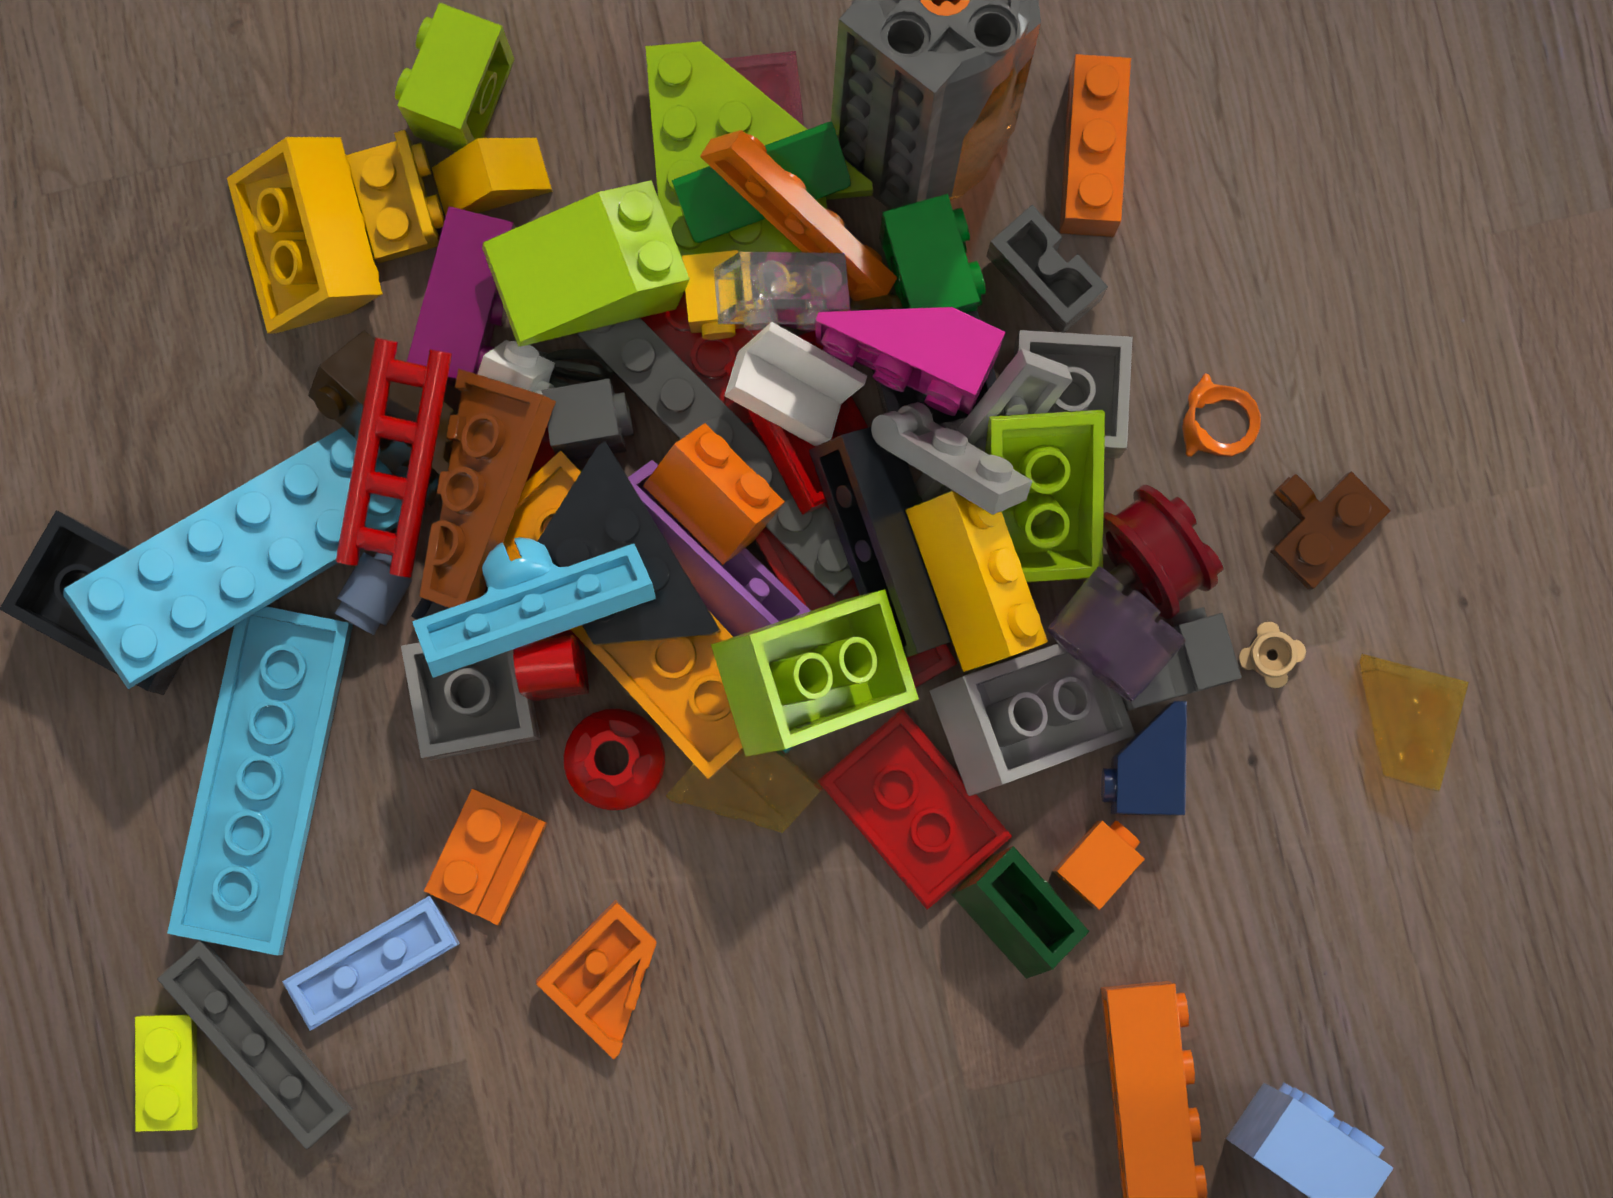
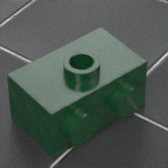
[951,846,1090,979]

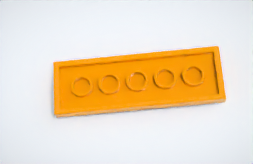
[503,450,743,779]

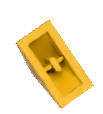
[432,138,553,217]

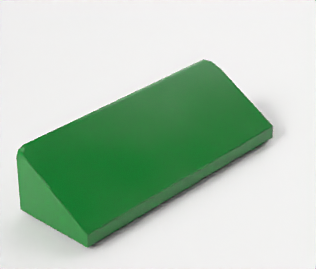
[672,121,851,243]

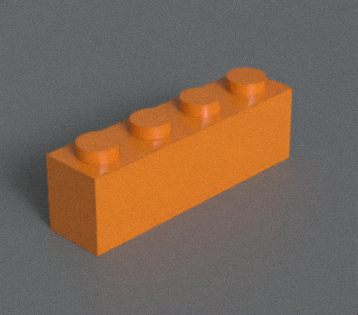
[1101,981,1207,1198]

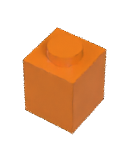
[1052,820,1145,910]

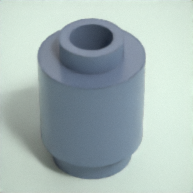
[335,552,412,635]

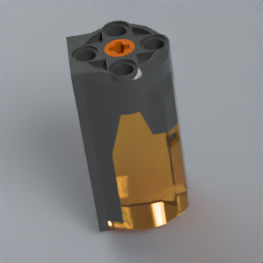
[831,0,1041,210]

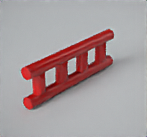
[336,338,452,577]

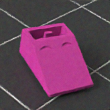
[815,307,1005,416]

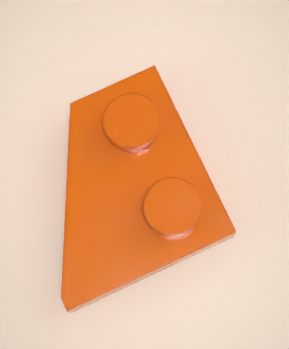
[536,900,657,1060]

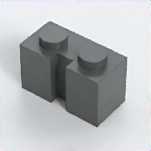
[986,205,1108,333]
[541,379,634,461]
[1108,607,1242,711]

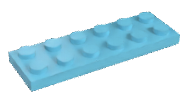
[63,427,402,689]
[167,606,353,956]

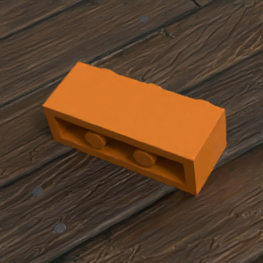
[1059,54,1131,237]

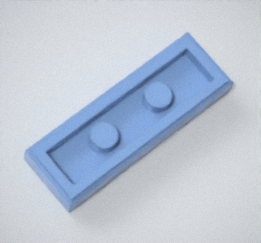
[282,895,460,1031]

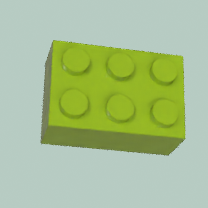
[711,589,919,757]

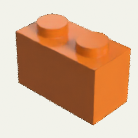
[643,423,785,565]

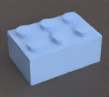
[1226,1082,1393,1198]

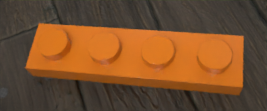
[700,130,898,301]

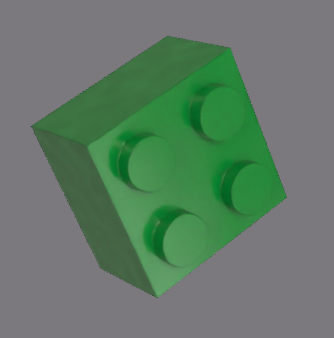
[879,194,986,313]

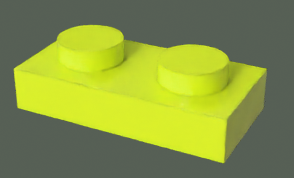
[135,1014,198,1132]

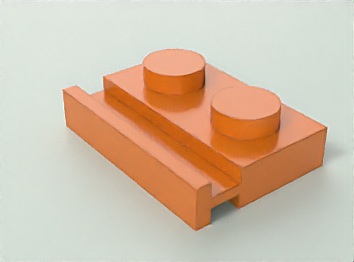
[424,788,548,926]

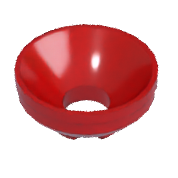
[563,709,665,811]

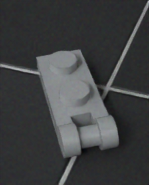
[871,402,1032,515]

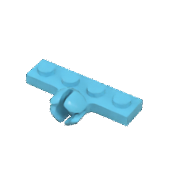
[412,537,656,678]

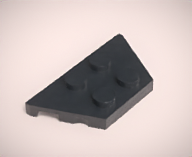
[537,442,721,645]

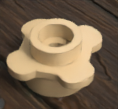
[1238,622,1306,688]

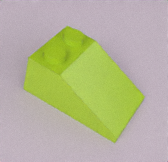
[482,180,690,347]
[985,410,1105,582]

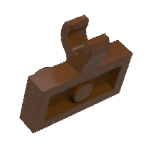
[1270,471,1391,590]

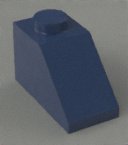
[1101,701,1187,816]

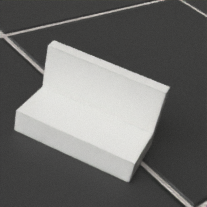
[724,322,867,446]

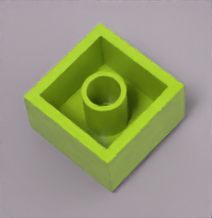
[395,2,515,152]

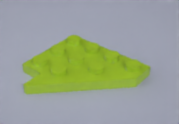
[645,41,873,262]

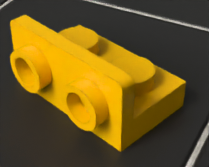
[346,129,445,264]

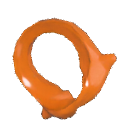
[1182,373,1261,457]

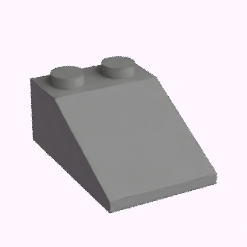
[930,631,1135,796]

